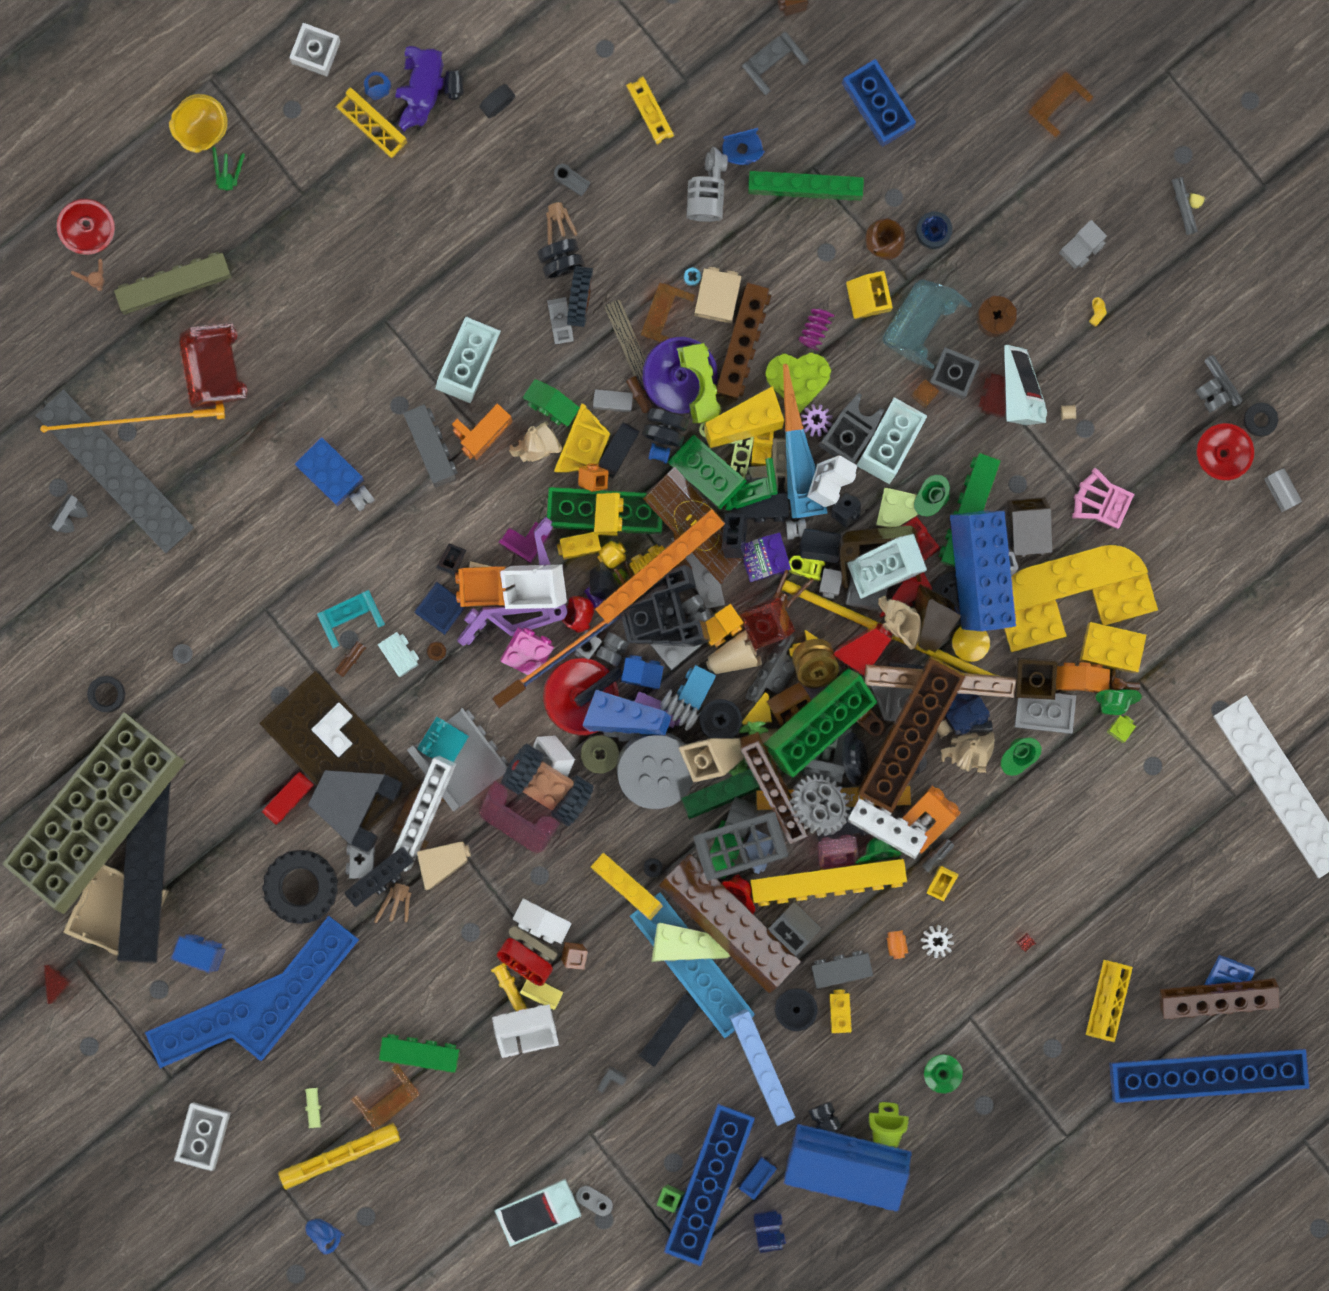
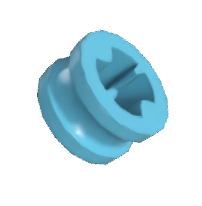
[684,268,701,286]

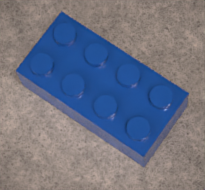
[842,59,916,147]
[172,934,226,972]

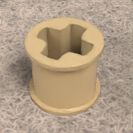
[1061,404,1076,420]
[937,719,954,739]

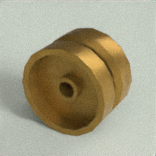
[792,639,839,688]

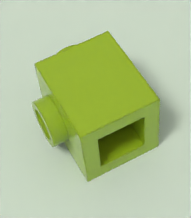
[1107,715,1136,743]

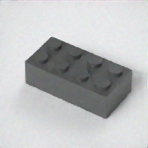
[403,404,458,488]

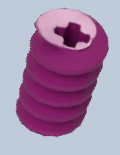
[798,308,835,351]

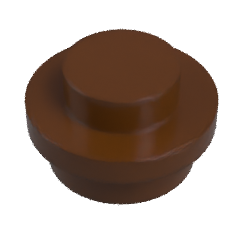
[427,642,446,661]

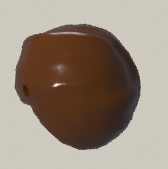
[865,218,905,260]

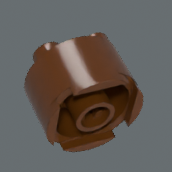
[977,296,1017,337]

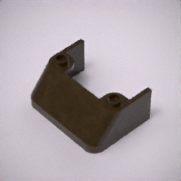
[840,526,921,589]

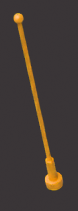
[40,404,225,433]

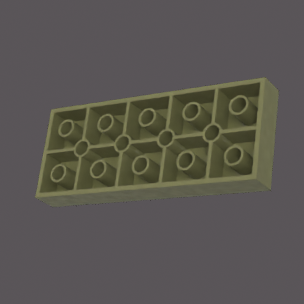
[3,712,186,914]

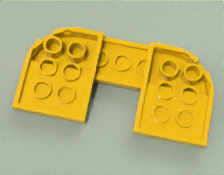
[1004,545,1158,652]

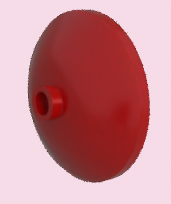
[57,199,115,255]
[1196,423,1254,481]

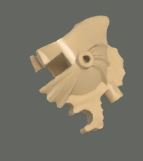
[509,421,562,462]
[878,596,921,650]
[941,732,995,773]

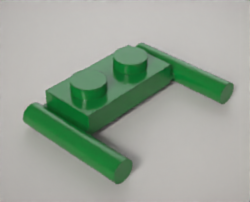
[725,458,778,510]

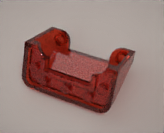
[179,323,248,408]

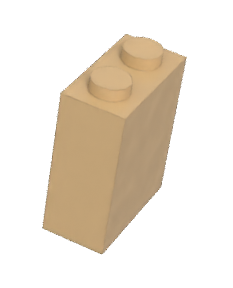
[694,267,741,324]

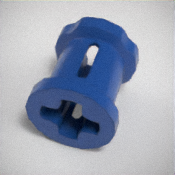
[648,443,671,464]

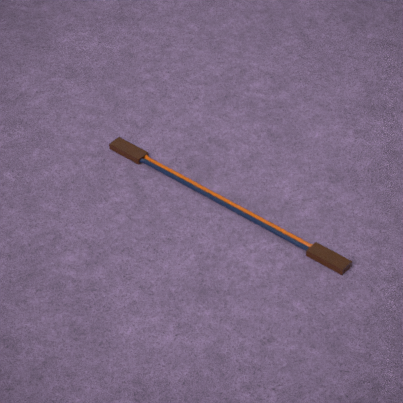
[492,558,692,709]

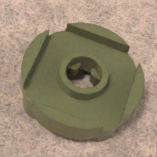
[581,735,619,774]

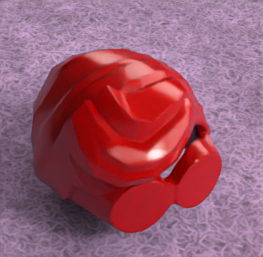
[562,596,594,633]

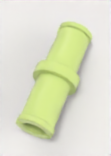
[305,1088,321,1128]

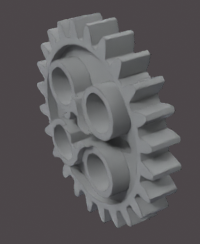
[790,774,850,836]

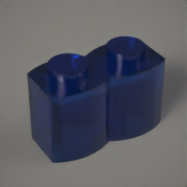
[753,1209,786,1253]

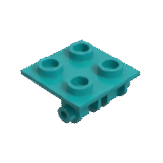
[417,716,469,762]

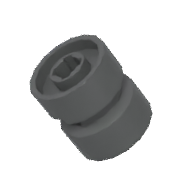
[1196,378,1231,413]
[682,594,712,623]
[595,632,630,667]

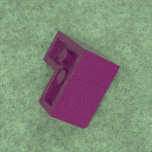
[498,522,552,565]

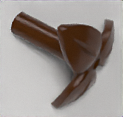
[1109,669,1140,690]

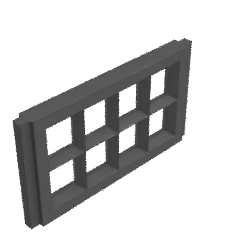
[693,812,789,881]

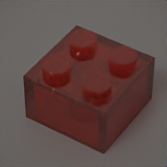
[739,596,795,650]

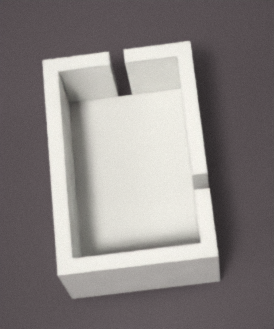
[500,565,567,609]
[492,1005,559,1058]

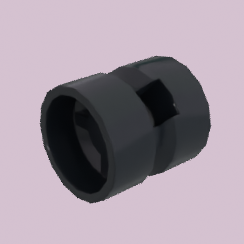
[808,1101,842,1132]

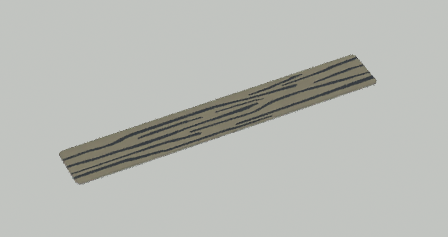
[605,300,656,406]

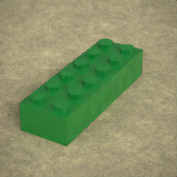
[547,487,662,535]
[763,669,877,778]

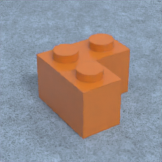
[1056,662,1110,692]

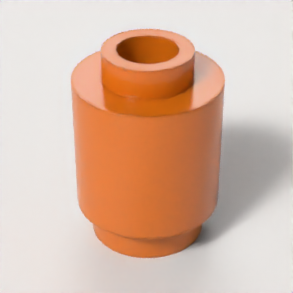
[886,930,908,959]

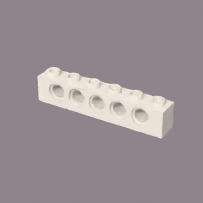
[393,756,456,871]

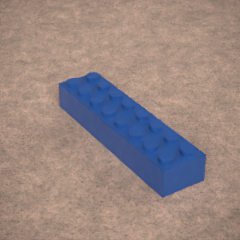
[664,1104,755,1266]

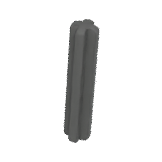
[1205,355,1243,406]

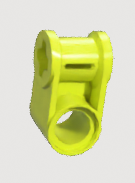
[789,556,826,581]

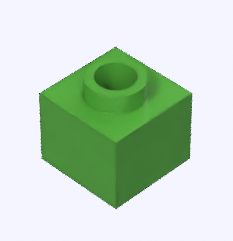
[657,1185,685,1213]

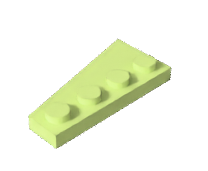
[652,923,730,962]

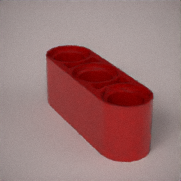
[262,772,314,825]
[497,938,553,986]

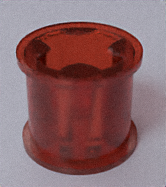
[1016,933,1036,953]

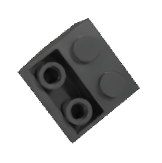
[768,902,822,957]

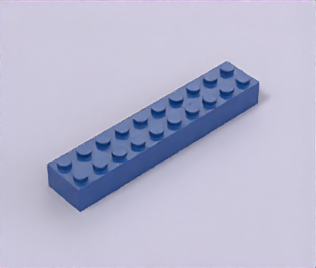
[1109,1049,1309,1103]

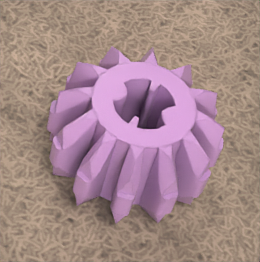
[800,404,832,437]

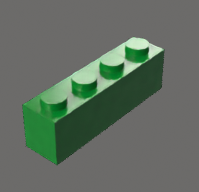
[379,1034,460,1073]

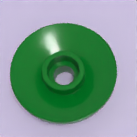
[924,1054,963,1094]

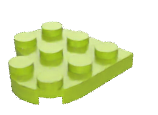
[766,353,831,414]

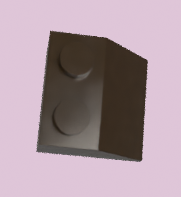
[1016,658,1057,700]

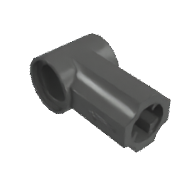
[554,164,591,197]

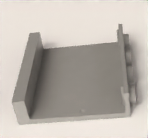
[407,708,510,812]

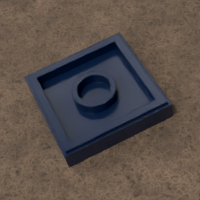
[414,582,467,635]

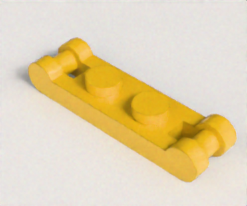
[626,76,674,144]

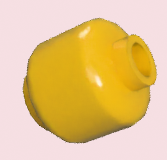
[597,541,626,569]

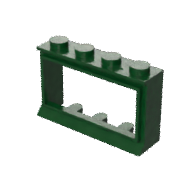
[681,769,760,820]

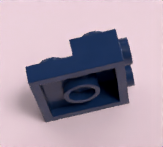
[945,693,990,735]

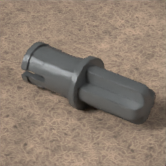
[922,839,954,874]

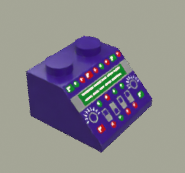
[742,533,791,583]

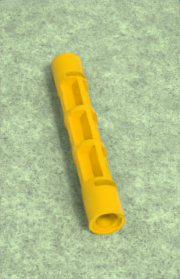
[278,1123,401,1190]

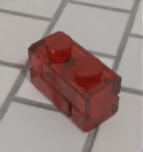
[978,374,1006,418]

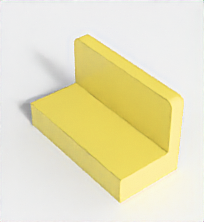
[520,980,563,1010]

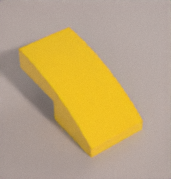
[751,431,774,466]

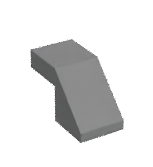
[547,297,574,344]

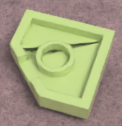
[876,488,918,528]

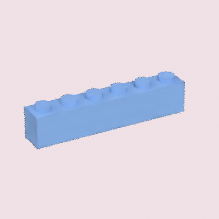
[729,1009,795,1126]

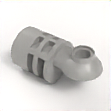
[686,146,727,222]

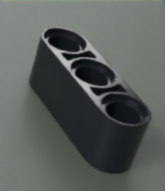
[598,422,640,479]

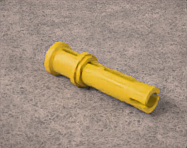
[491,963,528,1012]

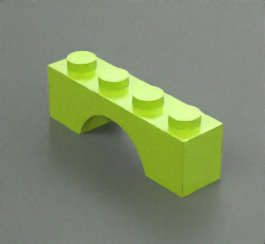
[677,343,721,423]

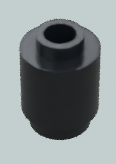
[444,71,464,100]

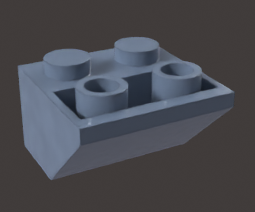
[744,830,774,874]

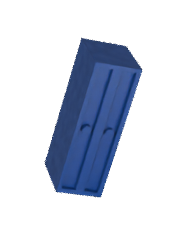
[950,511,1016,631]
[784,1124,911,1211]

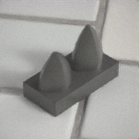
[48,494,88,533]

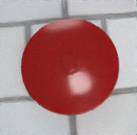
[543,658,619,735]

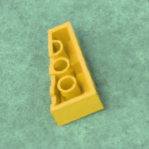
[704,386,784,448]

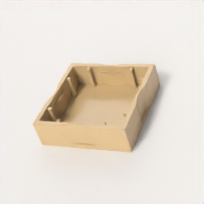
[63,864,169,956]

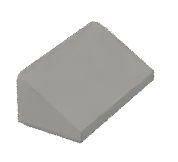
[593,389,633,412]

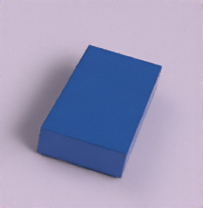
[739,1157,777,1200]

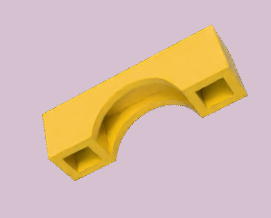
[591,853,663,920]

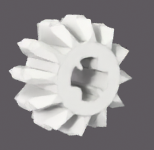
[921,925,954,958]

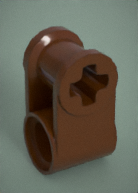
[856,709,884,737]

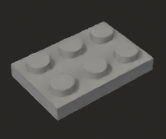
[1014,693,1076,734]

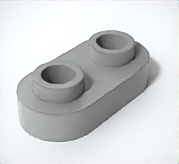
[577,1186,613,1216]

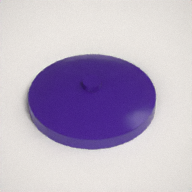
[643,337,718,414]

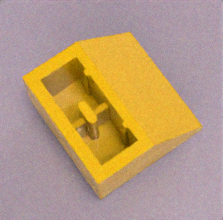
[846,271,893,319]
[594,493,624,536]

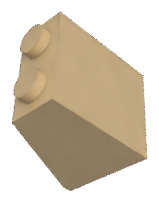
[679,739,745,782]
[417,842,471,890]

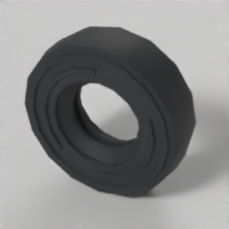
[1244,402,1279,437]

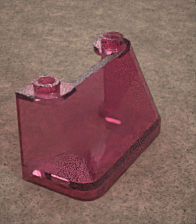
[479,781,561,853]

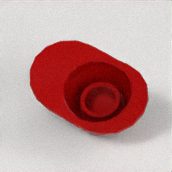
[721,874,755,914]

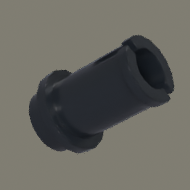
[969,721,993,734]

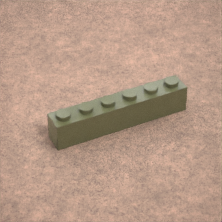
[114,252,232,315]

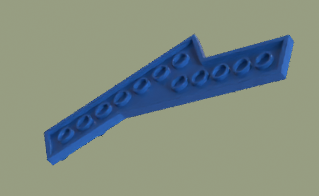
[145,916,359,1068]

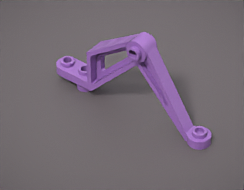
[457,517,567,646]

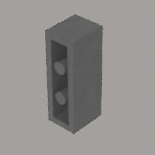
[811,950,873,989]

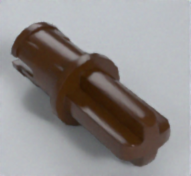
[626,376,653,414]
[335,641,366,677]

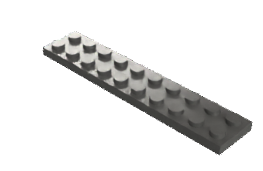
[35,389,194,554]

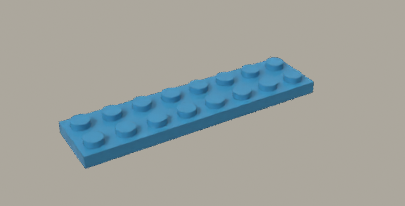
[630,893,755,1038]

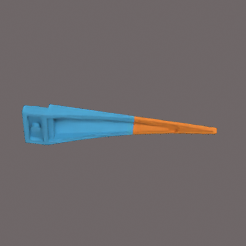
[783,364,827,518]

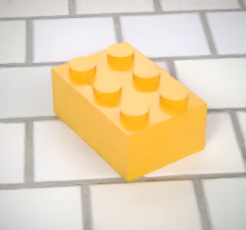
[1079,622,1147,674]

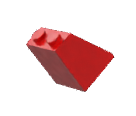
[833,623,894,676]

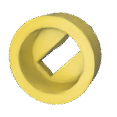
[1189,193,1205,208]

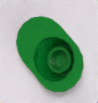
[914,475,950,517]
[1095,690,1142,716]
[1001,737,1042,776]
[856,838,901,865]

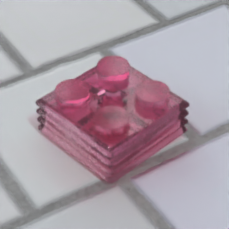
[818,835,858,870]

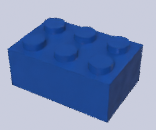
[295,437,364,507]

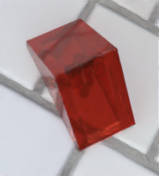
[44,965,72,1004]

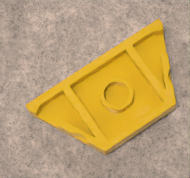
[554,403,610,473]

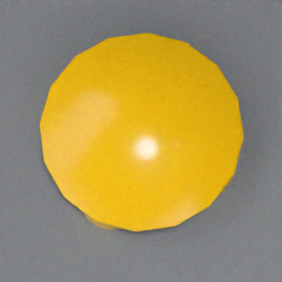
[952,627,990,662]

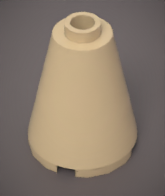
[706,630,762,674]

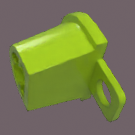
[869,1102,908,1148]

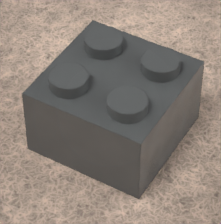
[928,347,980,400]

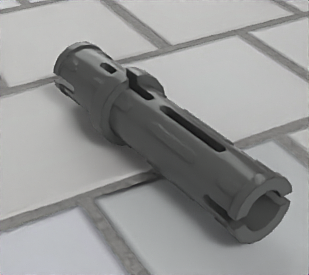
[1171,177,1198,235]

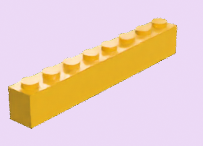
[750,859,907,906]

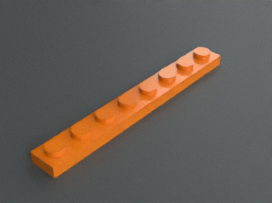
[595,509,725,623]

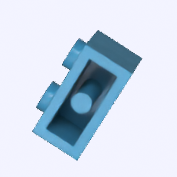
[677,665,716,711]

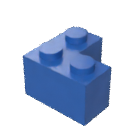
[621,655,664,690]

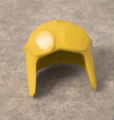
[169,94,228,153]

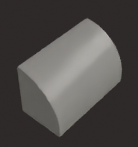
[1264,468,1302,512]

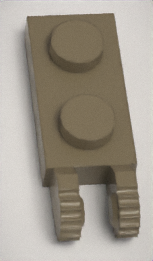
[772,438,788,492]
[509,925,559,961]

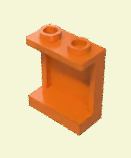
[455,566,507,607]

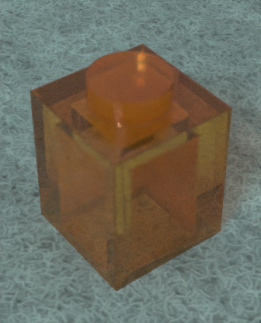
[911,379,939,409]

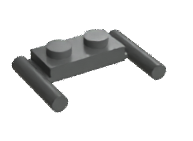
[742,31,809,96]

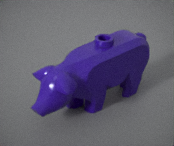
[395,46,443,132]

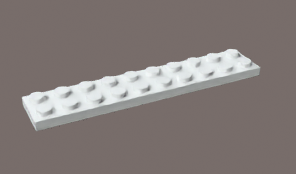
[1213,696,1329,878]

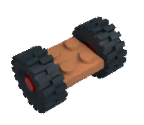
[501,743,594,826]

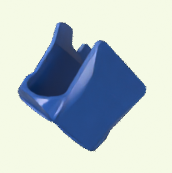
[722,128,765,165]

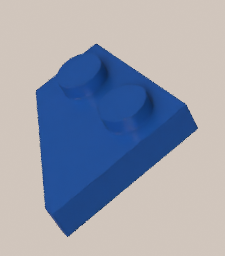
[1204,955,1255,985]

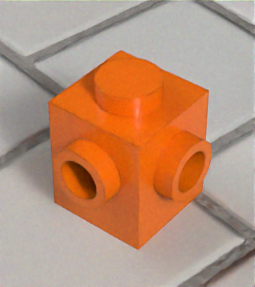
[578,463,608,492]

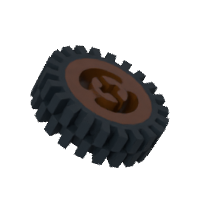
[567,266,593,327]

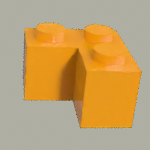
[705,604,743,648]

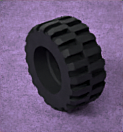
[262,850,338,924]

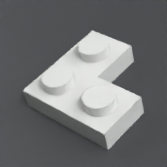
[311,703,353,757]

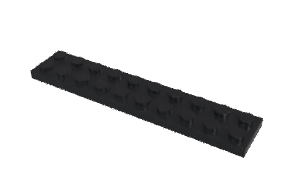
[117,781,171,964]

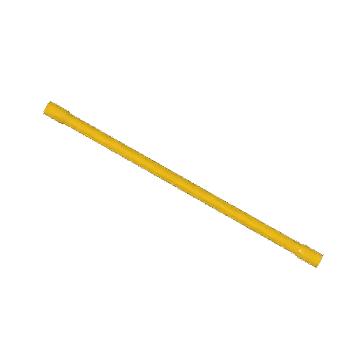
[782,580,999,676]

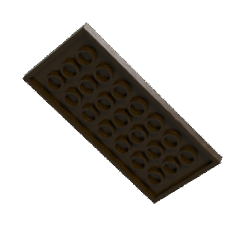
[259,671,420,831]

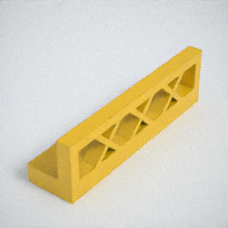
[336,87,407,158]
[1086,960,1133,1042]

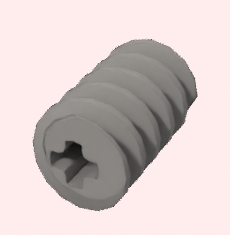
[659,690,701,730]

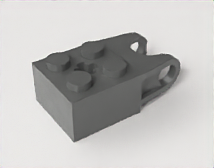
[818,393,884,464]

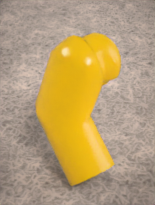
[1089,297,1106,327]

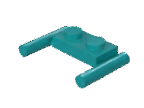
[317,590,385,649]

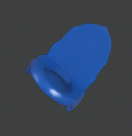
[364,72,391,100]
[305,1219,344,1254]

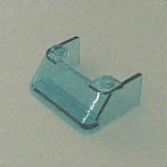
[883,280,972,369]

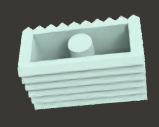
[378,632,419,677]

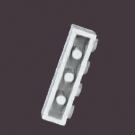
[848,799,927,859]

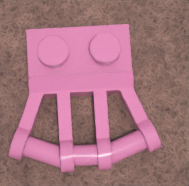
[1072,468,1134,529]

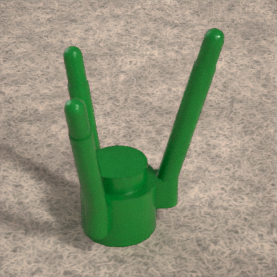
[212,147,245,190]

